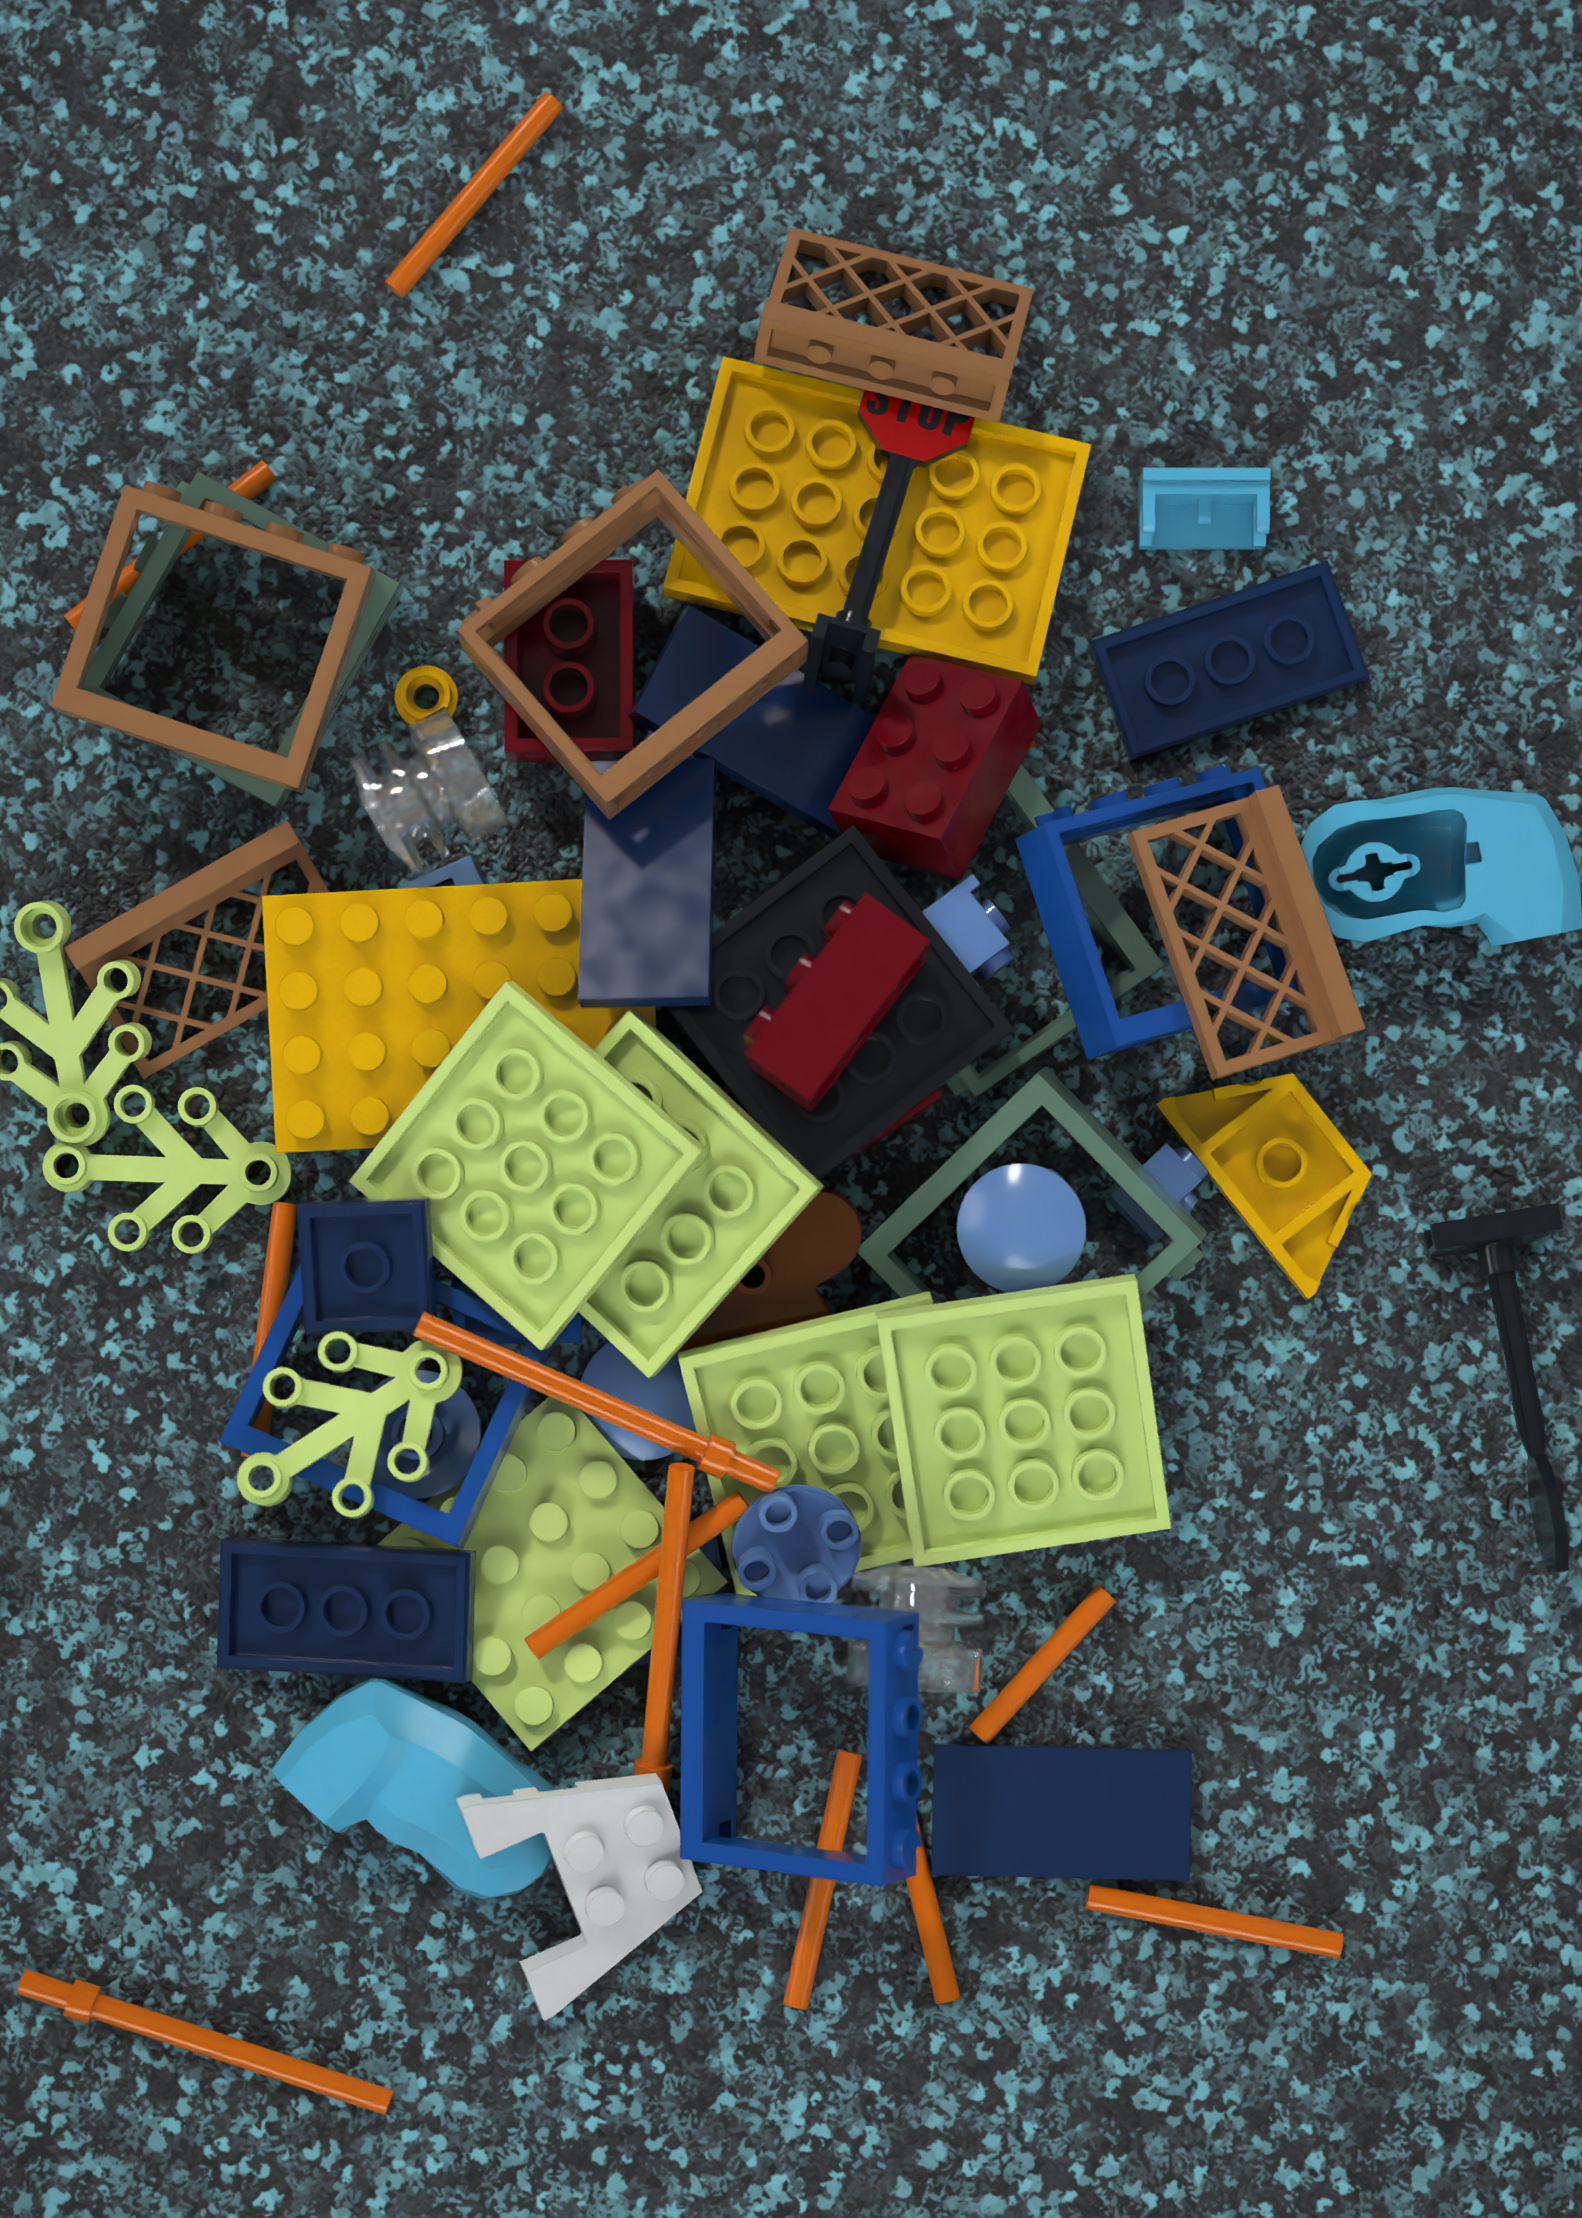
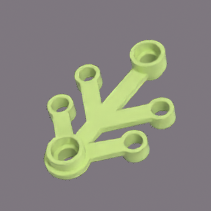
[0,900,152,1147]
[42,1085,292,1254]
[237,1332,463,1518]

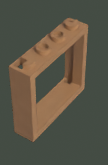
[457,469,808,820]
[50,481,376,794]

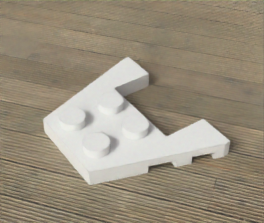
[456,1773,703,2021]

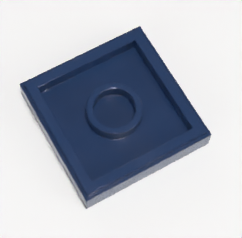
[297,1197,437,1335]

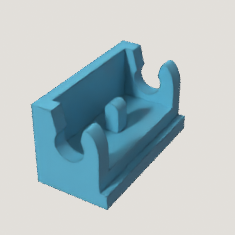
[1138,468,1271,550]

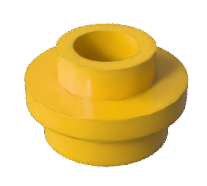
[395,665,459,730]

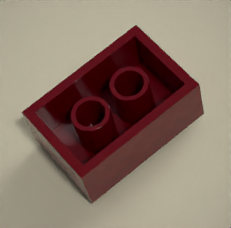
[504,560,636,763]
[828,653,1041,881]
[743,893,930,1113]

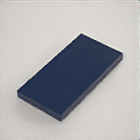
[1088,560,1370,763]
[628,605,876,840]
[578,758,717,1008]
[217,1537,476,1683]
[931,1743,1192,1881]

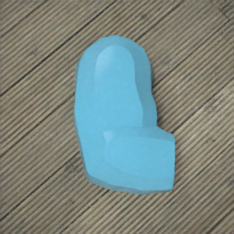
[1300,787,1582,947]
[271,1677,554,1900]

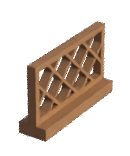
[753,227,1034,423]
[1126,784,1365,1080]
[64,819,330,1079]

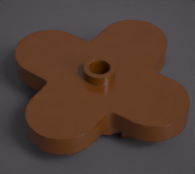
[678,1187,862,1352]

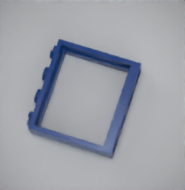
[1015,765,1296,1060]
[220,1265,558,1549]
[680,1592,924,1887]

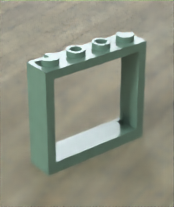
[82,471,403,811]
[881,764,1164,1102]
[857,1066,1208,1315]

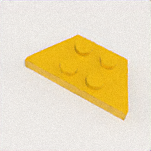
[1154,1073,1372,1300]

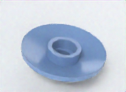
[353,1370,482,1499]

